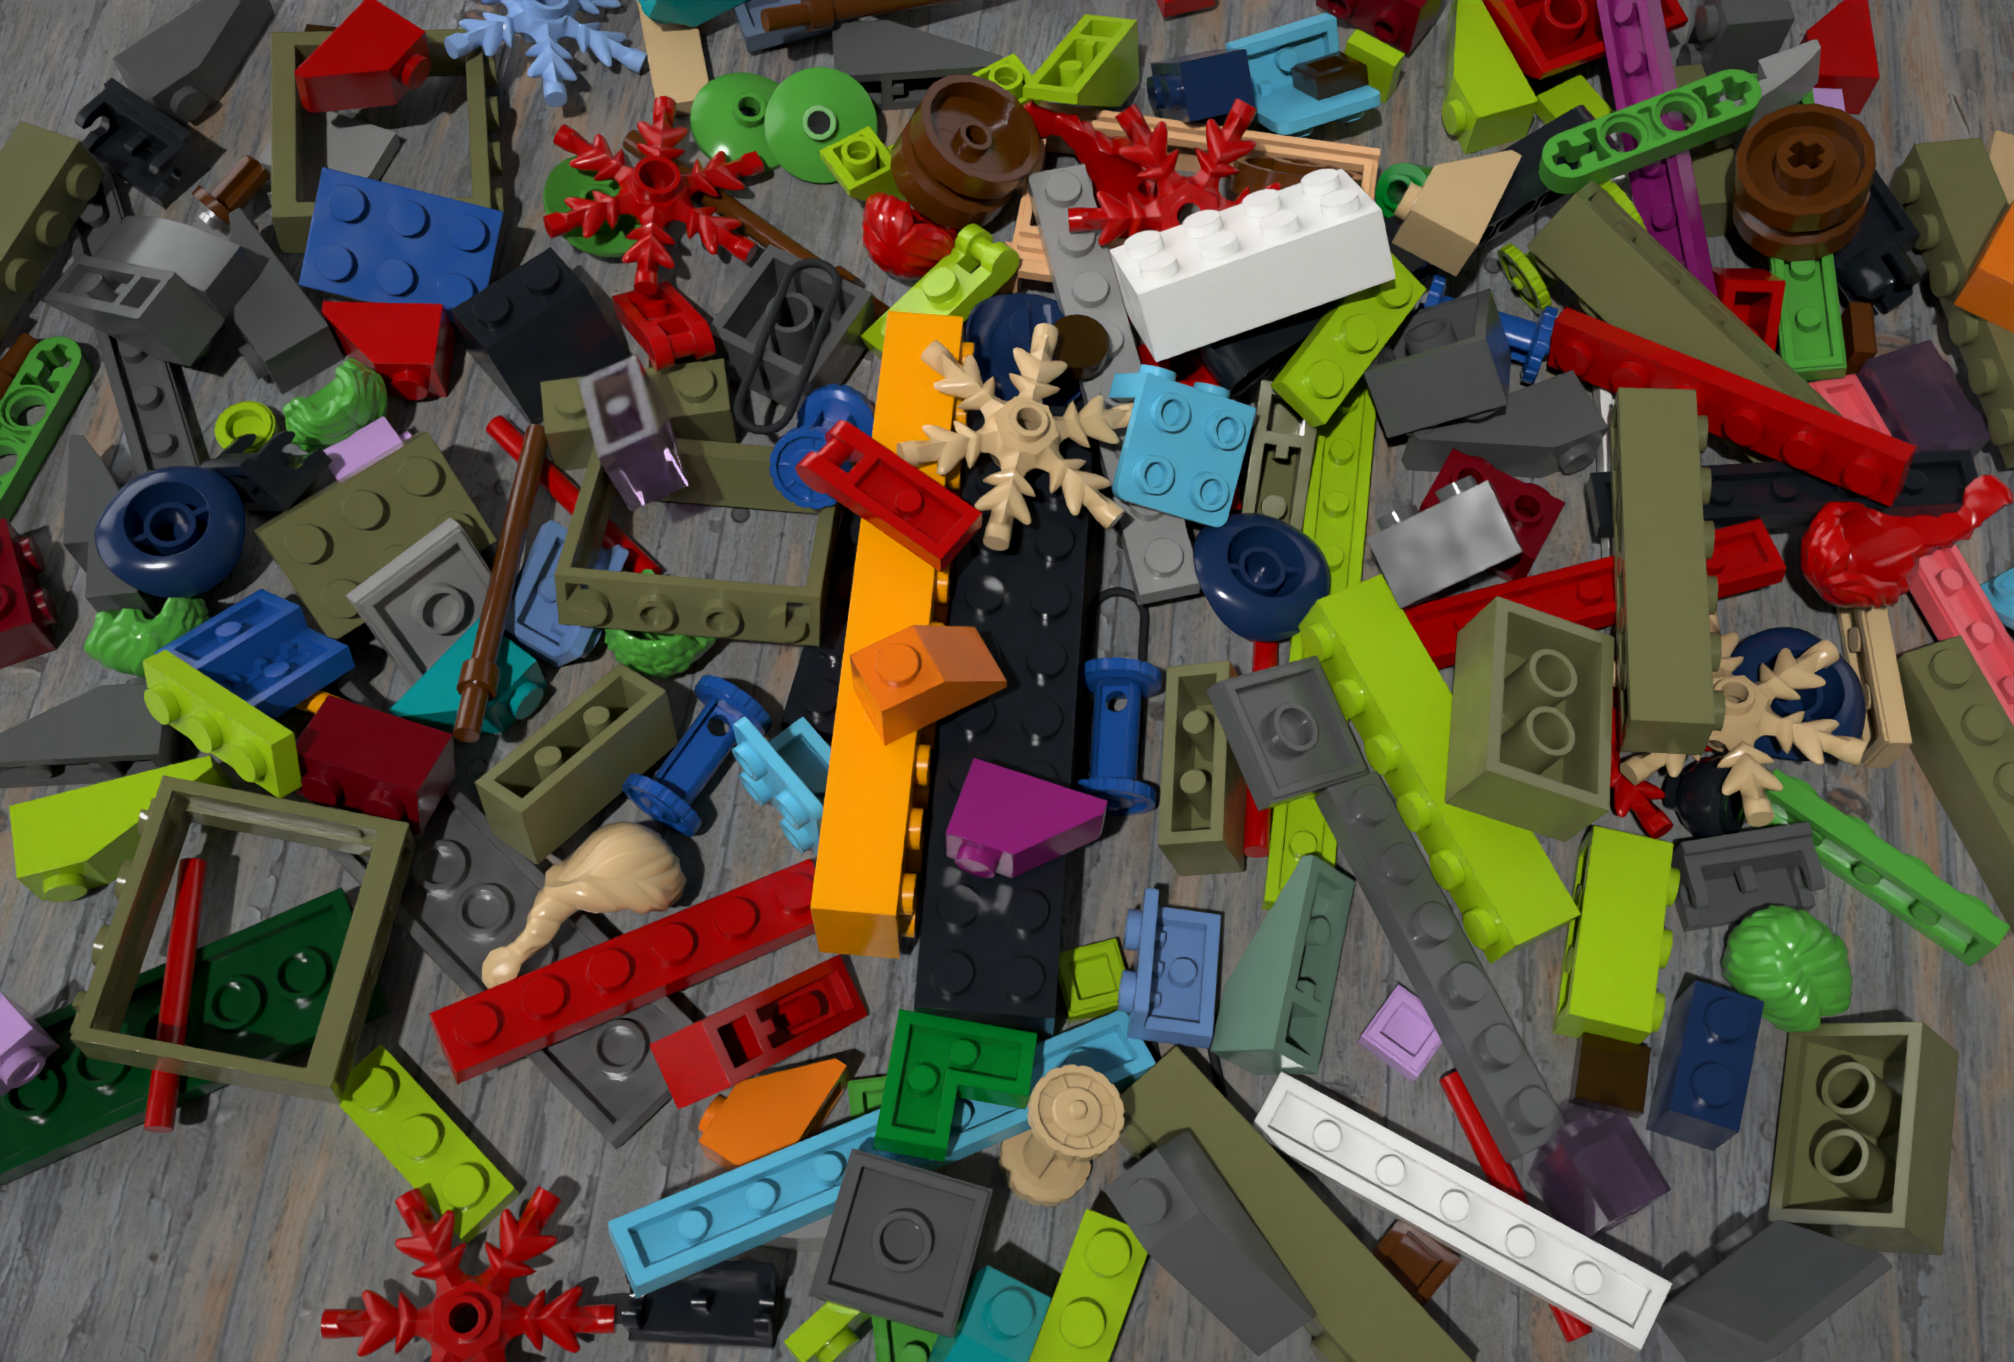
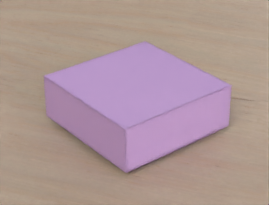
[1357,984,1442,1083]

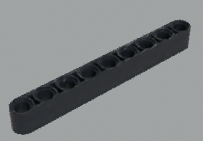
[1192,105,1621,398]

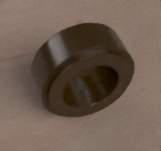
[1051,314,1109,379]

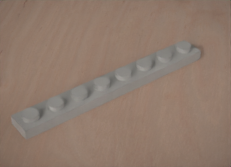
[1027,164,1201,605]

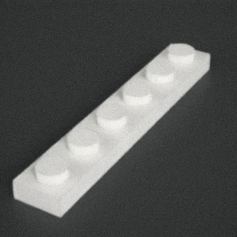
[1252,1071,1672,1352]

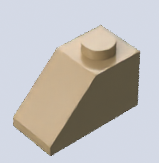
[1392,150,1522,277]

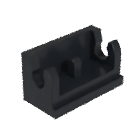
[75,77,210,209]
[200,431,333,511]
[622,1260,780,1350]

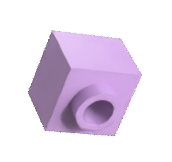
[0,992,60,1097]

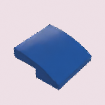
[155,589,355,719]

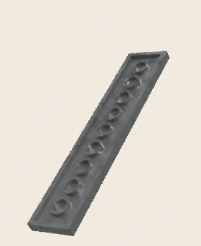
[273,675,693,1150]

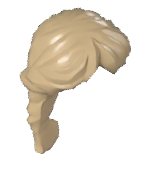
[482,821,687,989]

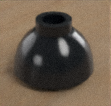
[1664,755,1746,839]

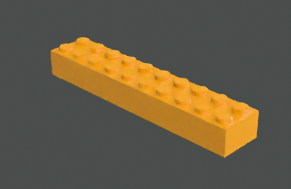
[810,311,975,959]

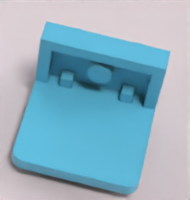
[1225,13,1381,138]
[1108,364,1257,527]
[732,716,831,857]

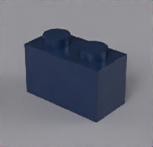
[1146,49,1255,122]
[1646,980,1764,1151]

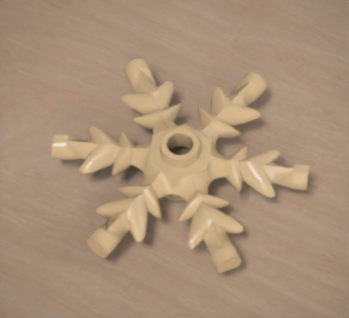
[896,323,1134,551]
[1613,612,1868,827]

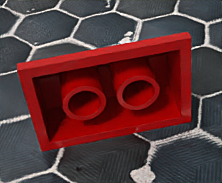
[1483,0,1689,80]

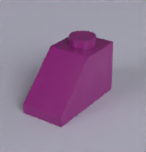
[946,758,1108,878]

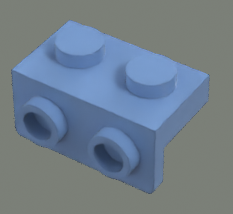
[504,520,629,668]
[1117,887,1221,1049]

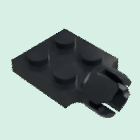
[1833,169,1921,317]

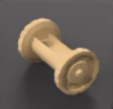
[998,1064,1125,1207]

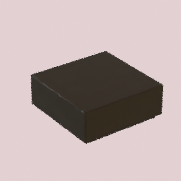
[1291,51,1369,101]
[1569,1032,1651,1119]

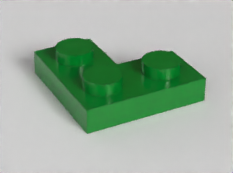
[873,1009,1038,1162]

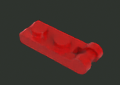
[612,281,716,372]
[795,420,982,572]

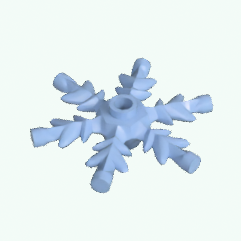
[444,0,647,107]

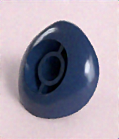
[966,293,1082,407]
[94,466,246,598]
[1193,513,1331,642]
[1730,627,1866,761]

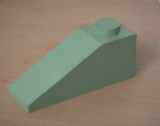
[1210,855,1355,1075]

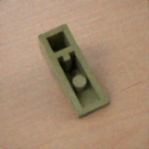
[1240,380,1317,531]

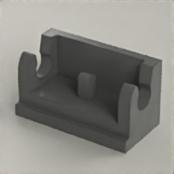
[1671,821,1825,932]

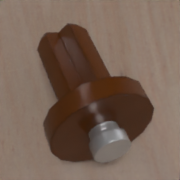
[191,155,271,231]

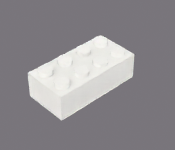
[1109,169,1396,362]

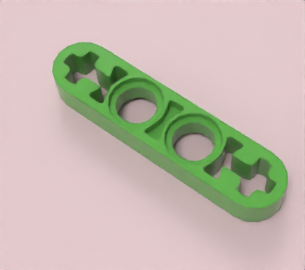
[1538,69,1762,194]
[0,336,92,521]

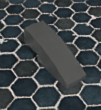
[93,215,259,318]
[63,435,159,619]

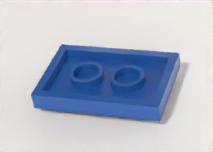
[298,167,504,323]

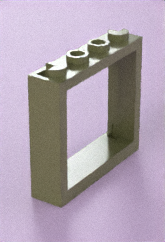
[271,29,505,254]
[554,432,842,646]
[70,775,416,1105]

